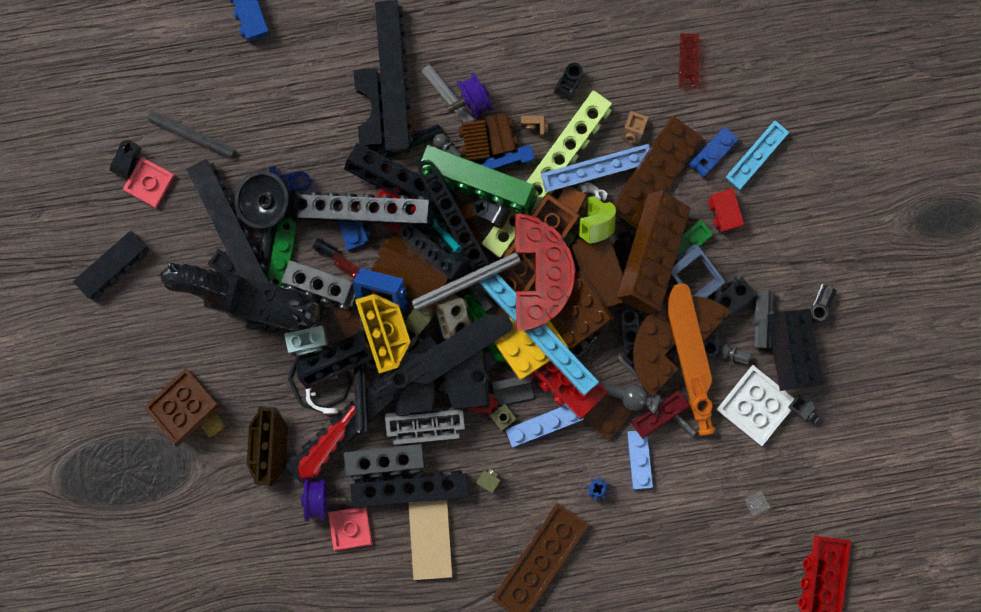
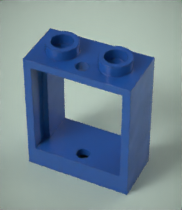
[353,268,409,314]

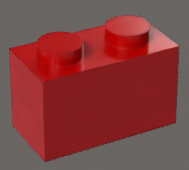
[707,188,744,233]

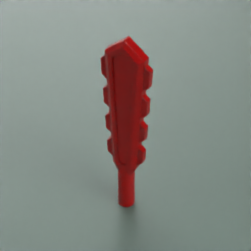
[298,406,355,478]

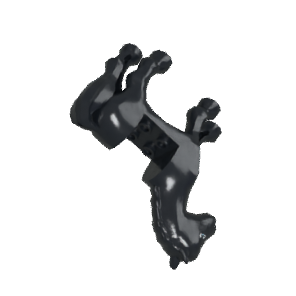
[160,263,323,332]

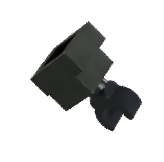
[788,394,821,425]

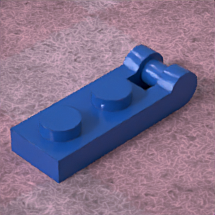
[689,127,739,178]

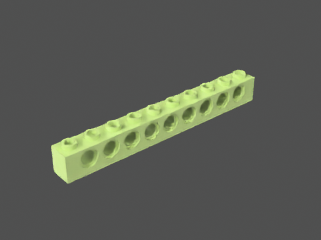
[482,90,612,259]

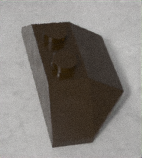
[247,407,288,486]

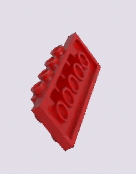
[529,361,608,420]
[798,535,851,612]

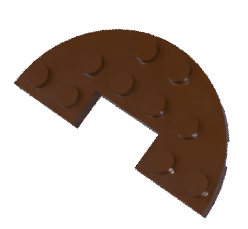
[633,296,731,397]

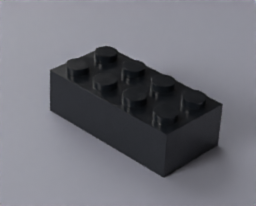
[767,308,823,391]

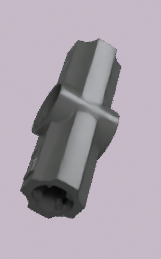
[753,290,774,349]

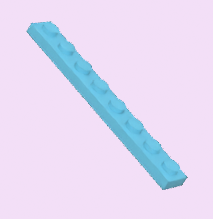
[478,274,599,396]

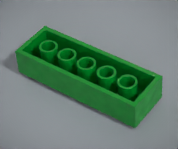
[420,145,539,215]

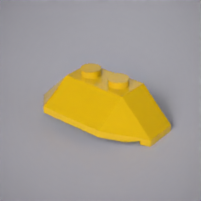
[355,294,410,373]

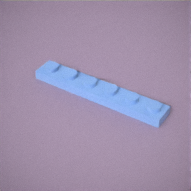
[540,144,650,192]

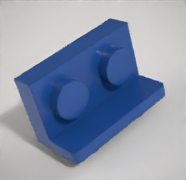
[338,208,371,251]

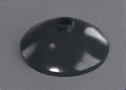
[235,171,290,229]

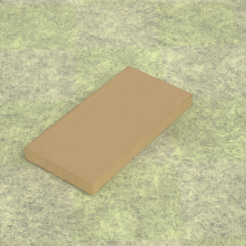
[408,500,452,580]

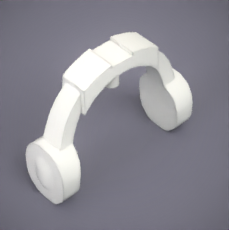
[306,375,339,415]

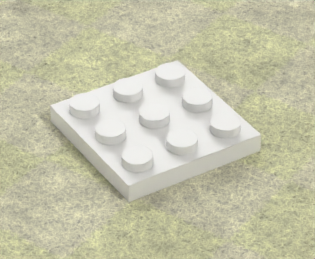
[716,365,795,446]

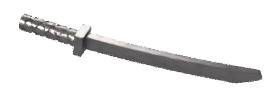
[617,356,697,437]

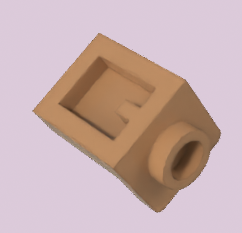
[621,111,648,145]
[521,116,548,137]

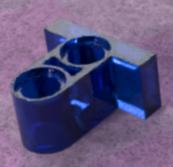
[269,166,311,194]

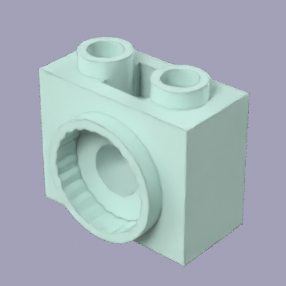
[284,326,329,356]

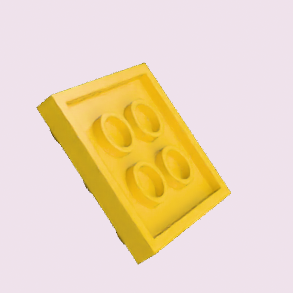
[493,318,569,381]

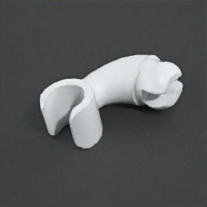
[577,182,607,201]

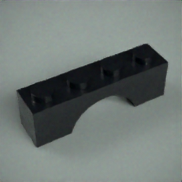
[354,68,385,148]

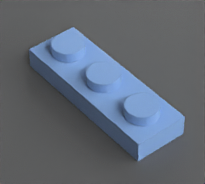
[627,431,653,489]

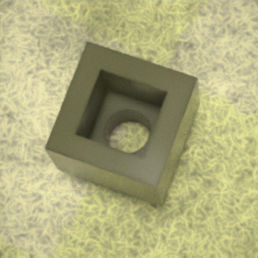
[490,404,516,431]
[476,469,500,493]

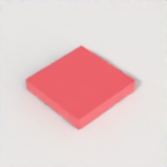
[123,157,175,209]
[328,506,372,551]

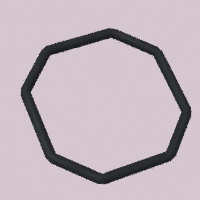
[288,348,352,411]

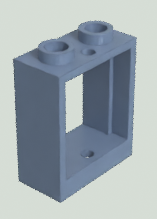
[670,244,725,298]

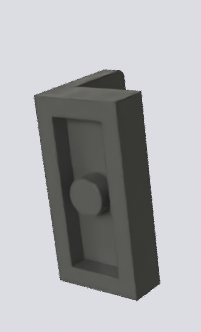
[492,376,534,405]

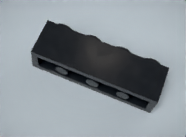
[73,230,149,300]

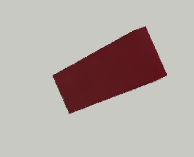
[631,391,690,439]

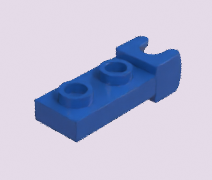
[482,145,535,170]

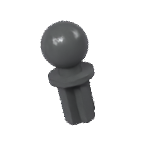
[433,134,463,158]
[717,344,752,364]

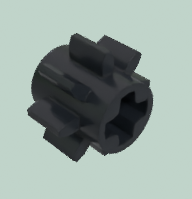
[615,231,635,256]

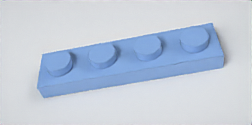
[505,406,584,447]

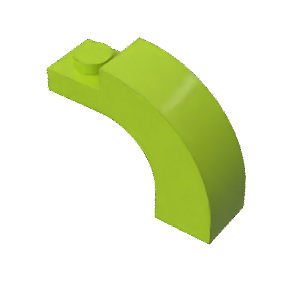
[580,196,616,244]

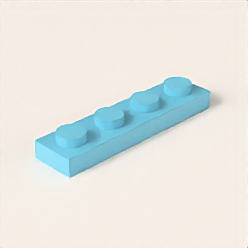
[725,120,789,190]

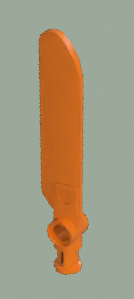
[668,283,716,435]

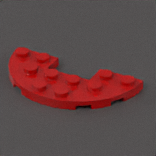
[515,214,575,331]

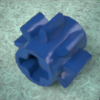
[586,477,609,501]

